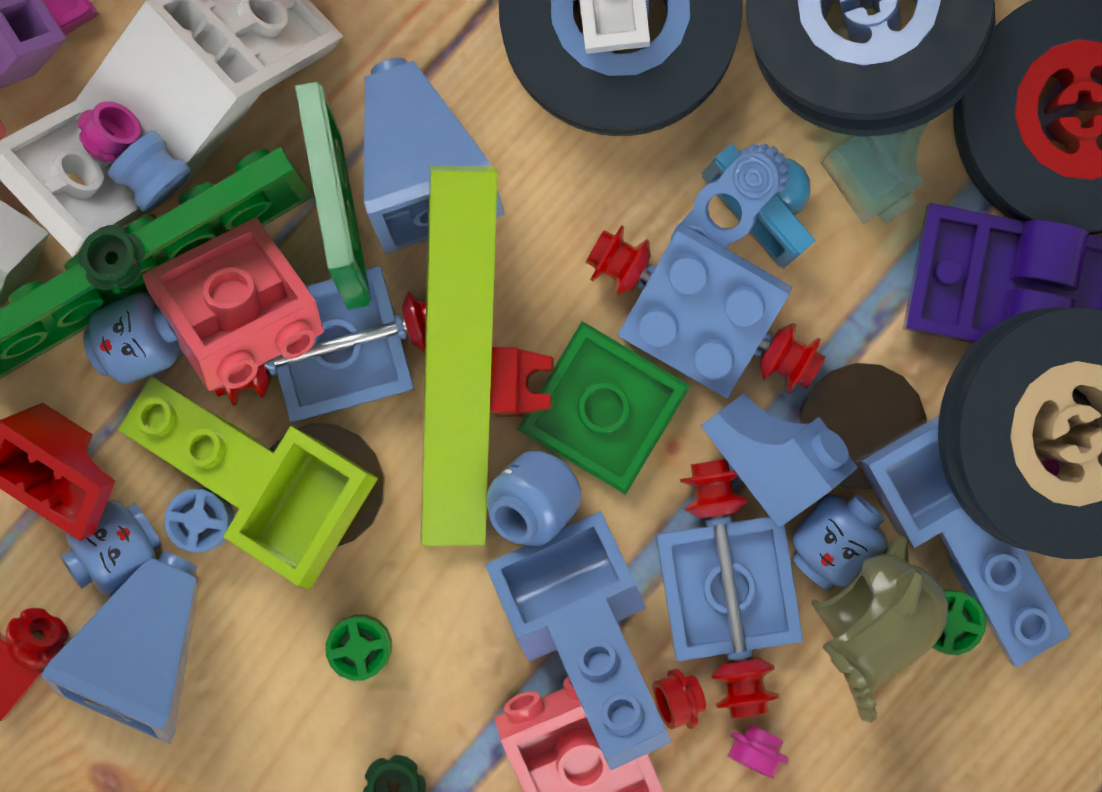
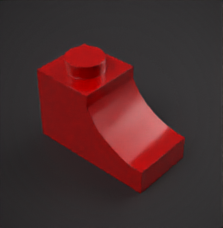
[0,402,115,541]

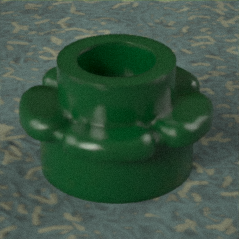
[79,225,145,291]
[363,755,426,792]

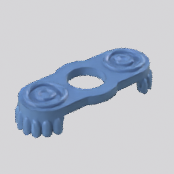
[671,143,790,249]

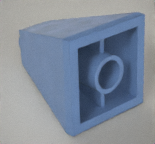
[364,58,505,254]
[41,551,199,744]

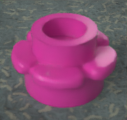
[77,101,141,163]
[727,724,789,779]

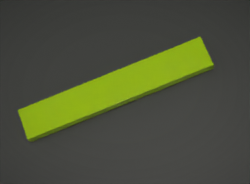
[420,165,498,546]

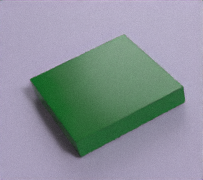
[517,321,691,495]

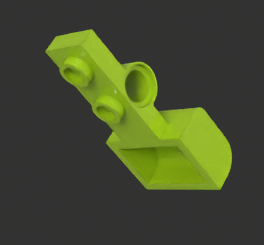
[118,376,378,590]

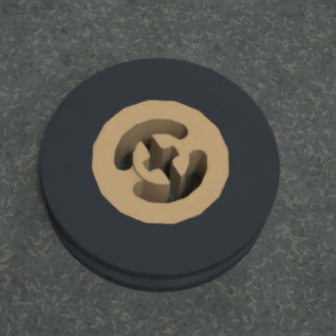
[938,307,1102,559]

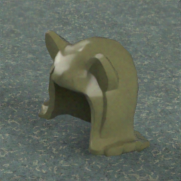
[811,534,948,723]

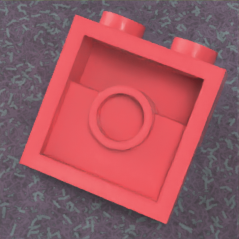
[142,217,324,391]
[494,676,664,792]

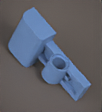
[861,416,1071,668]
[485,511,672,770]

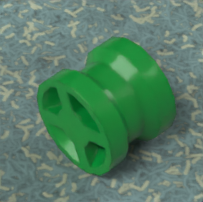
[932,589,986,655]
[326,614,392,681]

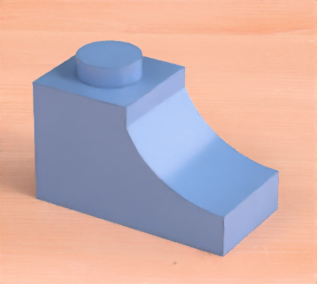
[701,393,858,528]

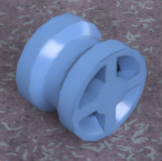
[107,130,192,214]
[165,489,234,552]

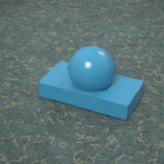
[701,144,816,269]

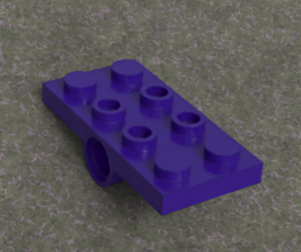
[903,203,1102,343]

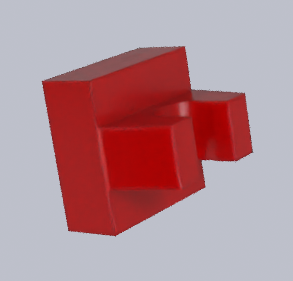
[490,347,554,417]

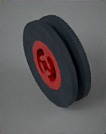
[953,0,1102,235]

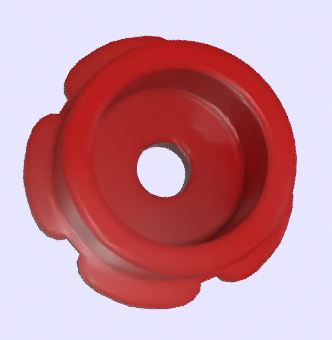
[6,608,69,669]
[652,669,706,730]

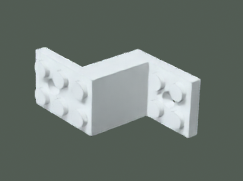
[0,0,344,257]

